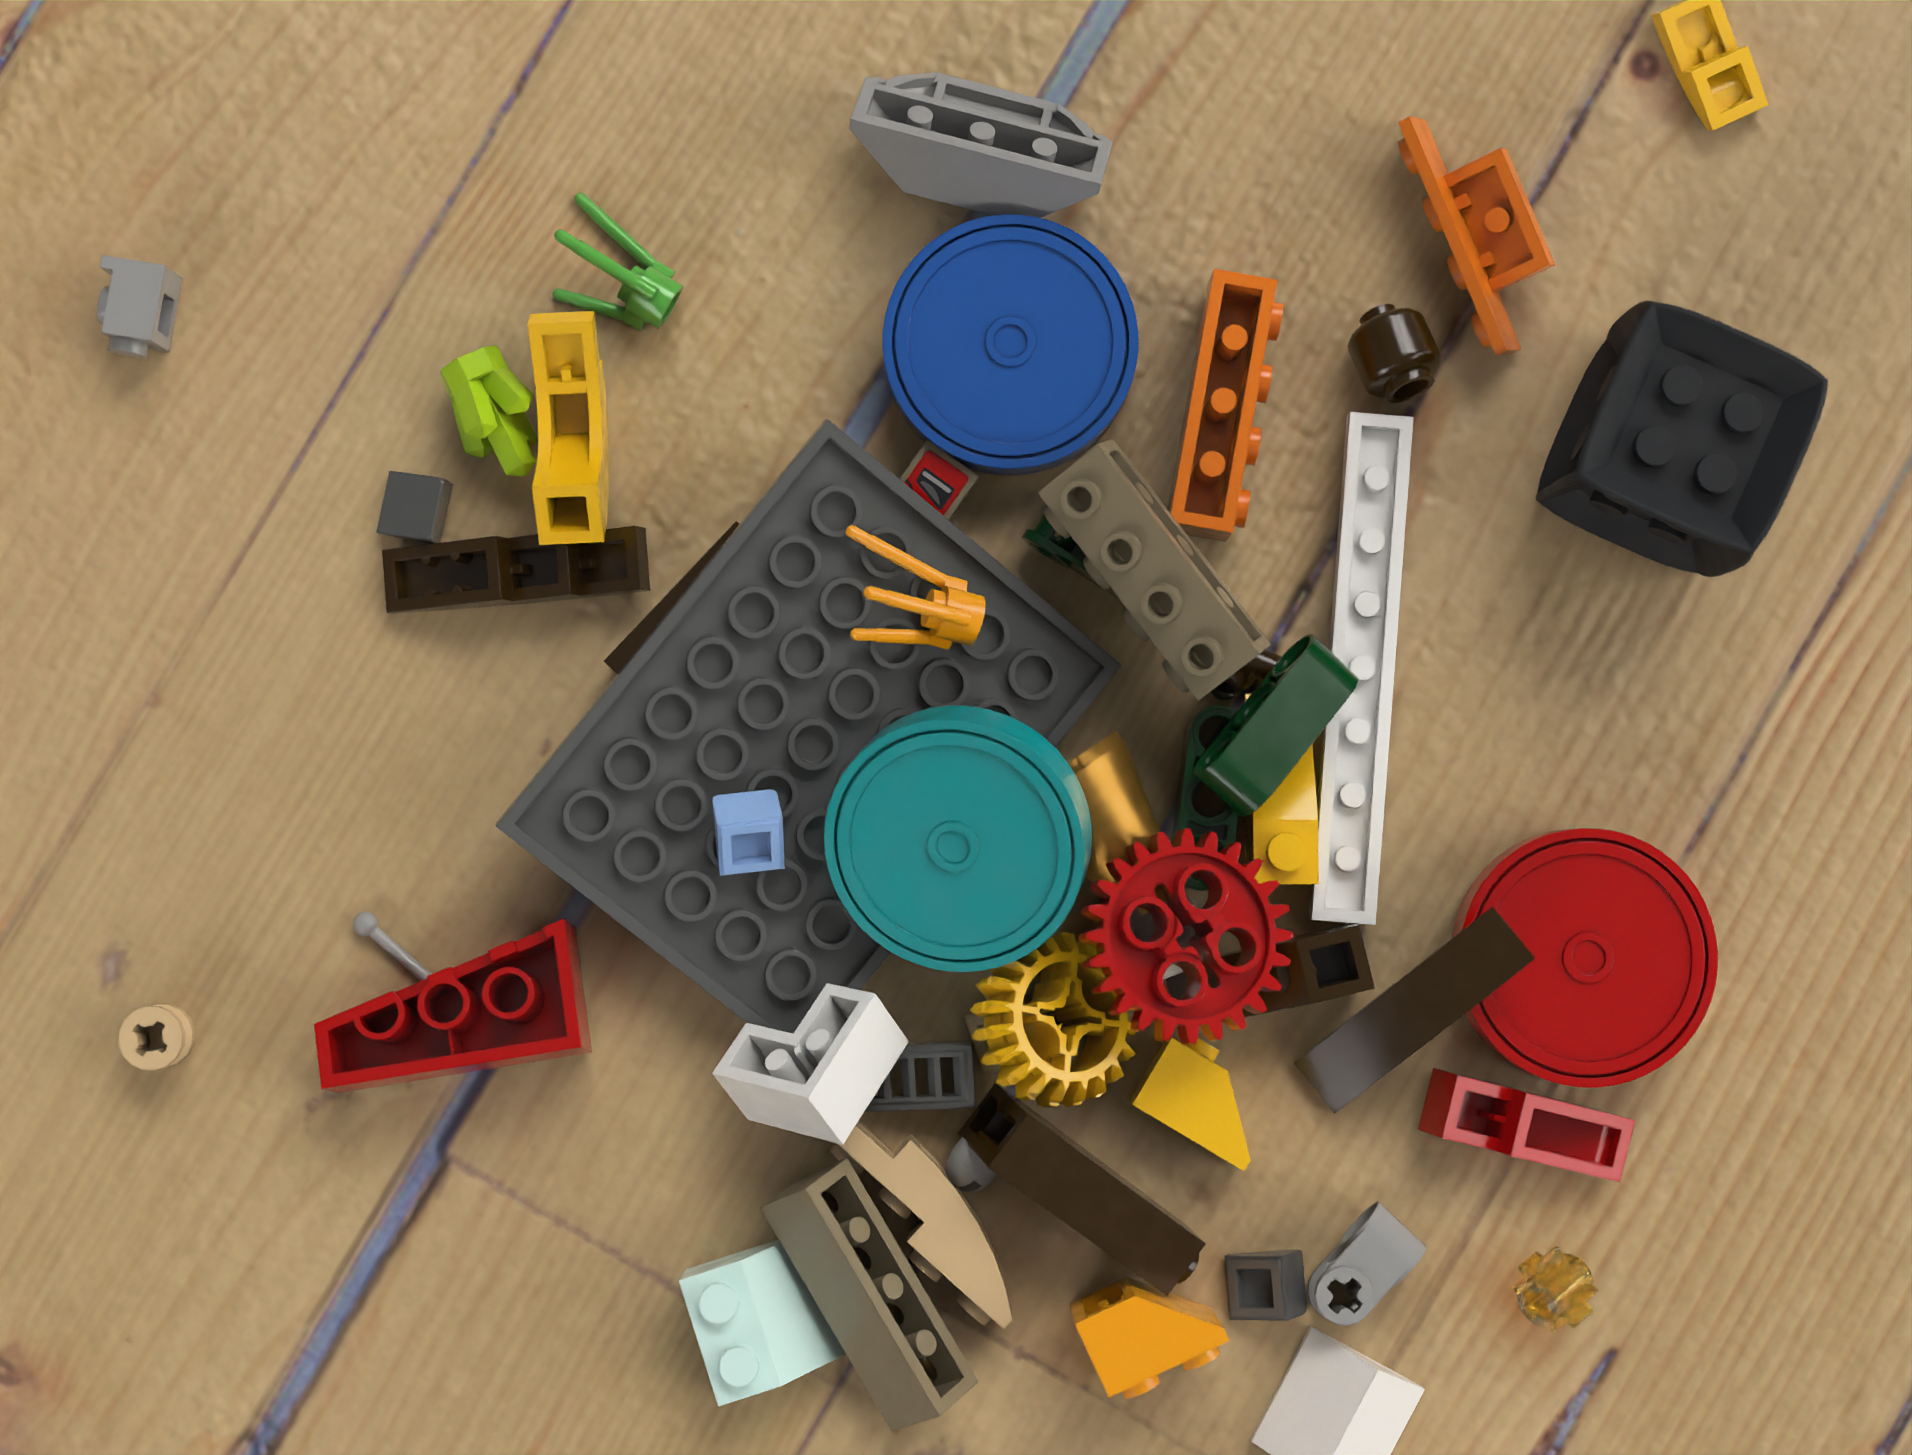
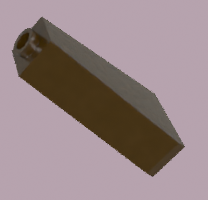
[958,1083,1206,1296]

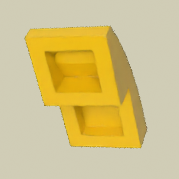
[1651,0,1769,131]

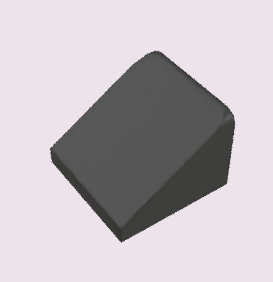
[377,471,453,544]
[1224,1249,1307,1321]

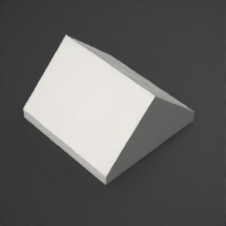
[1250,1326,1425,1455]

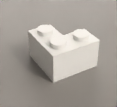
[712,983,909,1145]

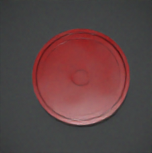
[1452,828,1718,1088]

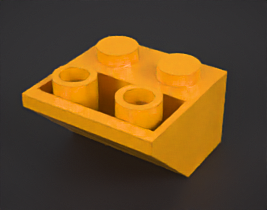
[1069,1277,1230,1399]

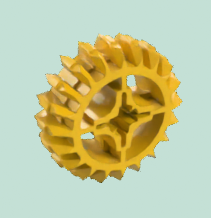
[969,932,1138,1108]

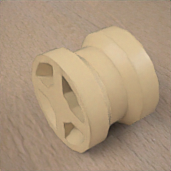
[118,1004,196,1071]

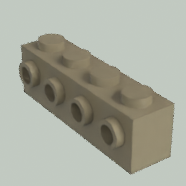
[1038,439,1271,701]
[760,1158,979,1431]

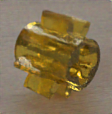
[1513,1246,1598,1333]

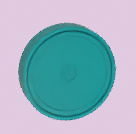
[824,706,1092,972]

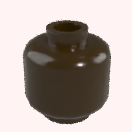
[1348,304,1442,403]

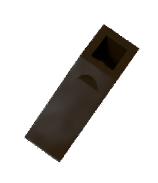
[1166,923,1375,1022]

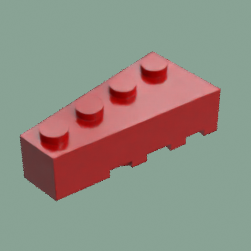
[314,918,592,1093]

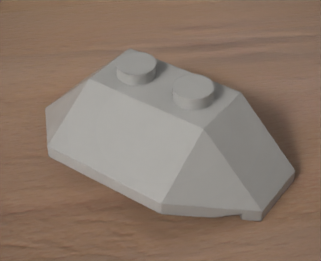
[849,72,1113,218]

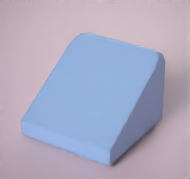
[712,789,785,876]

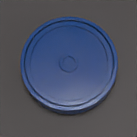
[883,214,1138,475]

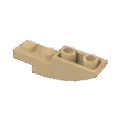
[830,1121,1013,1329]

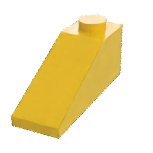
[1244,694,1319,884]

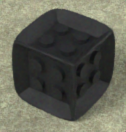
[1536,301,1828,577]

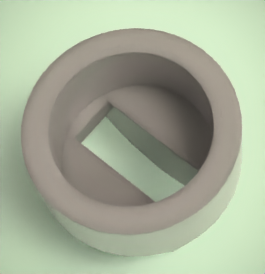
[946,1136,997,1193]

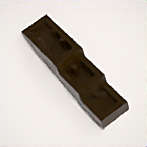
[382,526,650,614]
[1294,906,1535,1114]

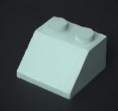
[679,1239,846,1407]

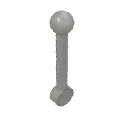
[353,912,431,981]

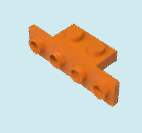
[1398,116,1556,355]

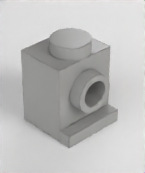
[97,255,182,358]

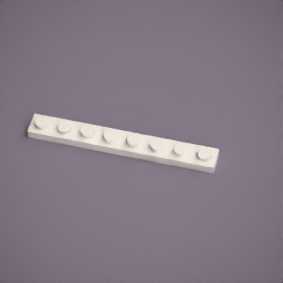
[1308,412,1414,925]

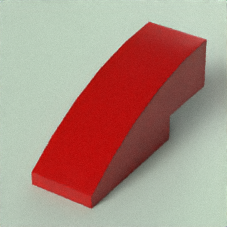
[1418,1068,1635,1182]

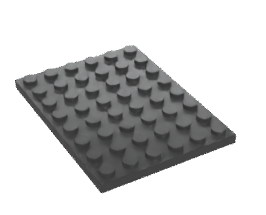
[496,419,1122,1034]

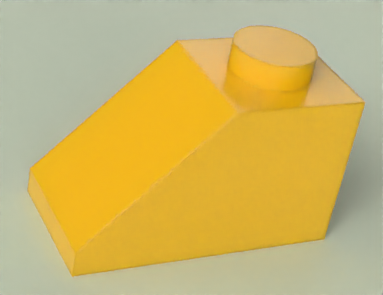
[1128,1036,1251,1171]

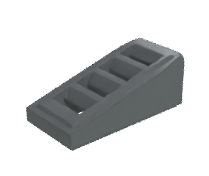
[864,1040,975,1112]

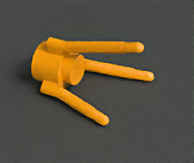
[845,525,986,650]

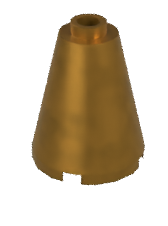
[1068,730,1166,916]

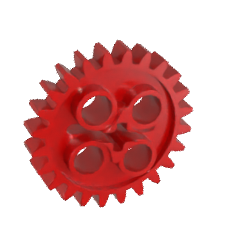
[1078,828,1293,1044]

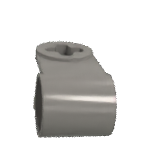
[1307,1201,1427,1326]

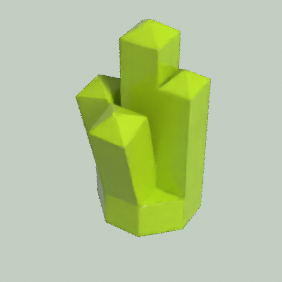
[439,345,538,477]

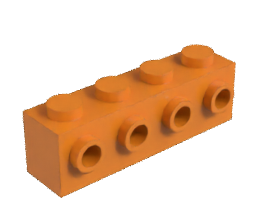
[1167,268,1284,542]

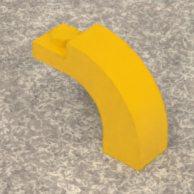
[527,311,609,545]

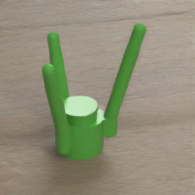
[552,193,683,331]

